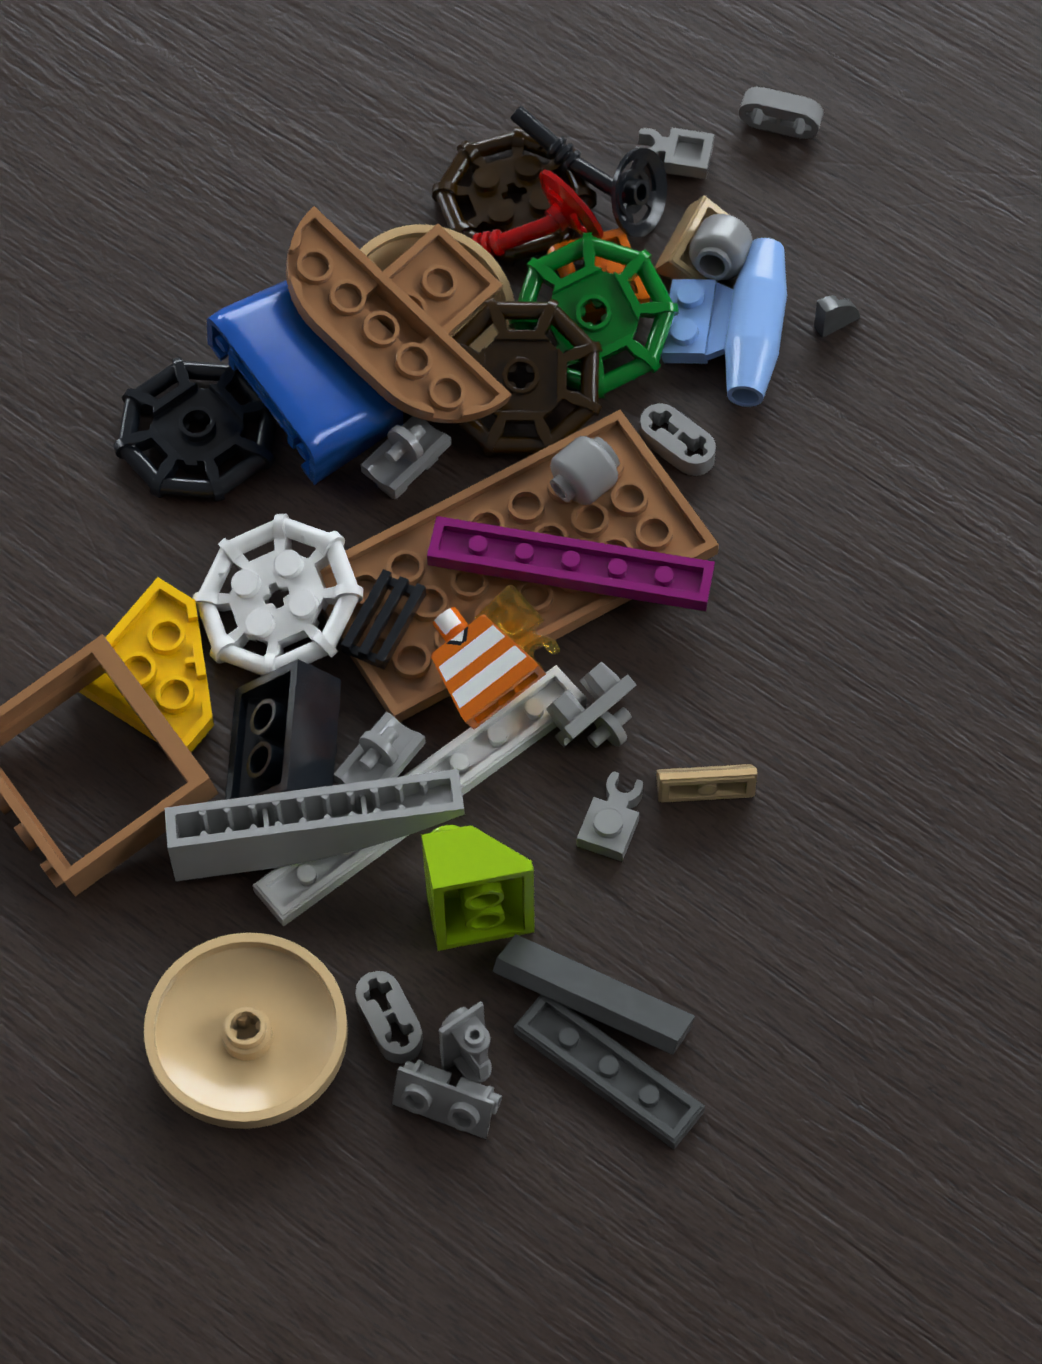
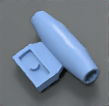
[661,238,787,407]

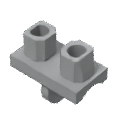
[361,416,451,499]
[546,662,637,748]
[334,711,426,784]

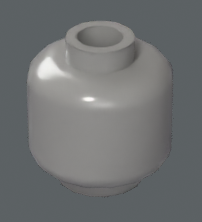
[689,214,753,280]
[550,436,620,505]

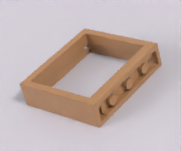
[0,634,219,896]

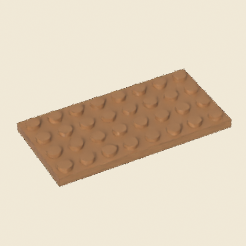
[320,410,719,722]

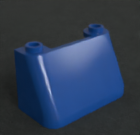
[207,280,404,485]

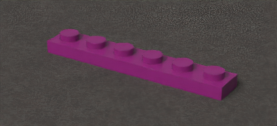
[427,516,715,611]

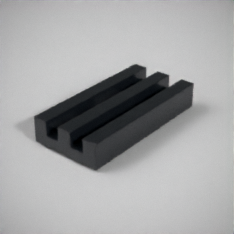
[341,569,426,670]

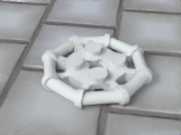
[193,514,364,676]

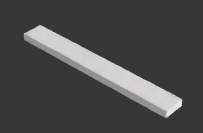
[253,665,586,927]

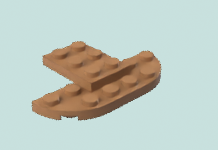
[286,206,512,423]

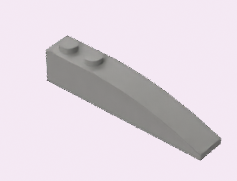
[165,769,465,881]

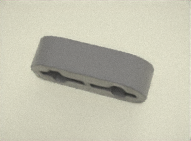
[739,87,824,139]
[639,403,716,476]
[355,971,423,1064]

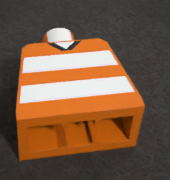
[431,607,546,730]

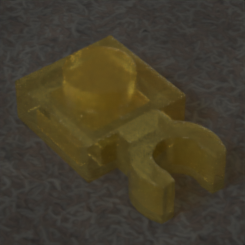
[475,585,560,668]

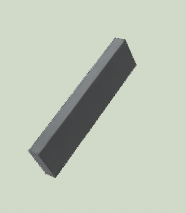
[493,934,695,1055]
[514,995,705,1150]

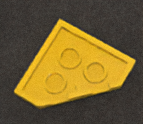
[79,577,214,753]

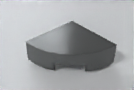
[814,295,860,338]

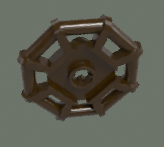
[432,126,597,266]
[452,298,603,458]

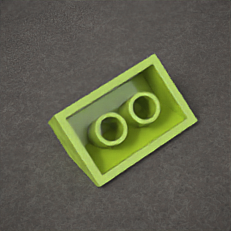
[421,825,535,951]

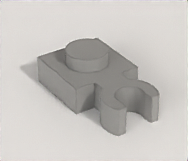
[636,127,714,179]
[577,771,643,862]

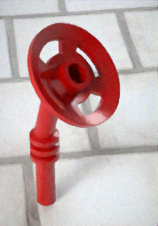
[472,169,604,257]

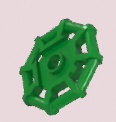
[508,232,679,399]

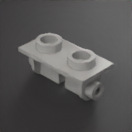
[439,1001,492,1083]
[392,1059,502,1139]

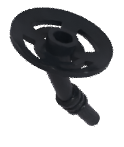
[510,105,667,237]

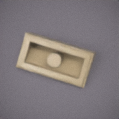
[655,195,729,279]
[656,764,757,803]

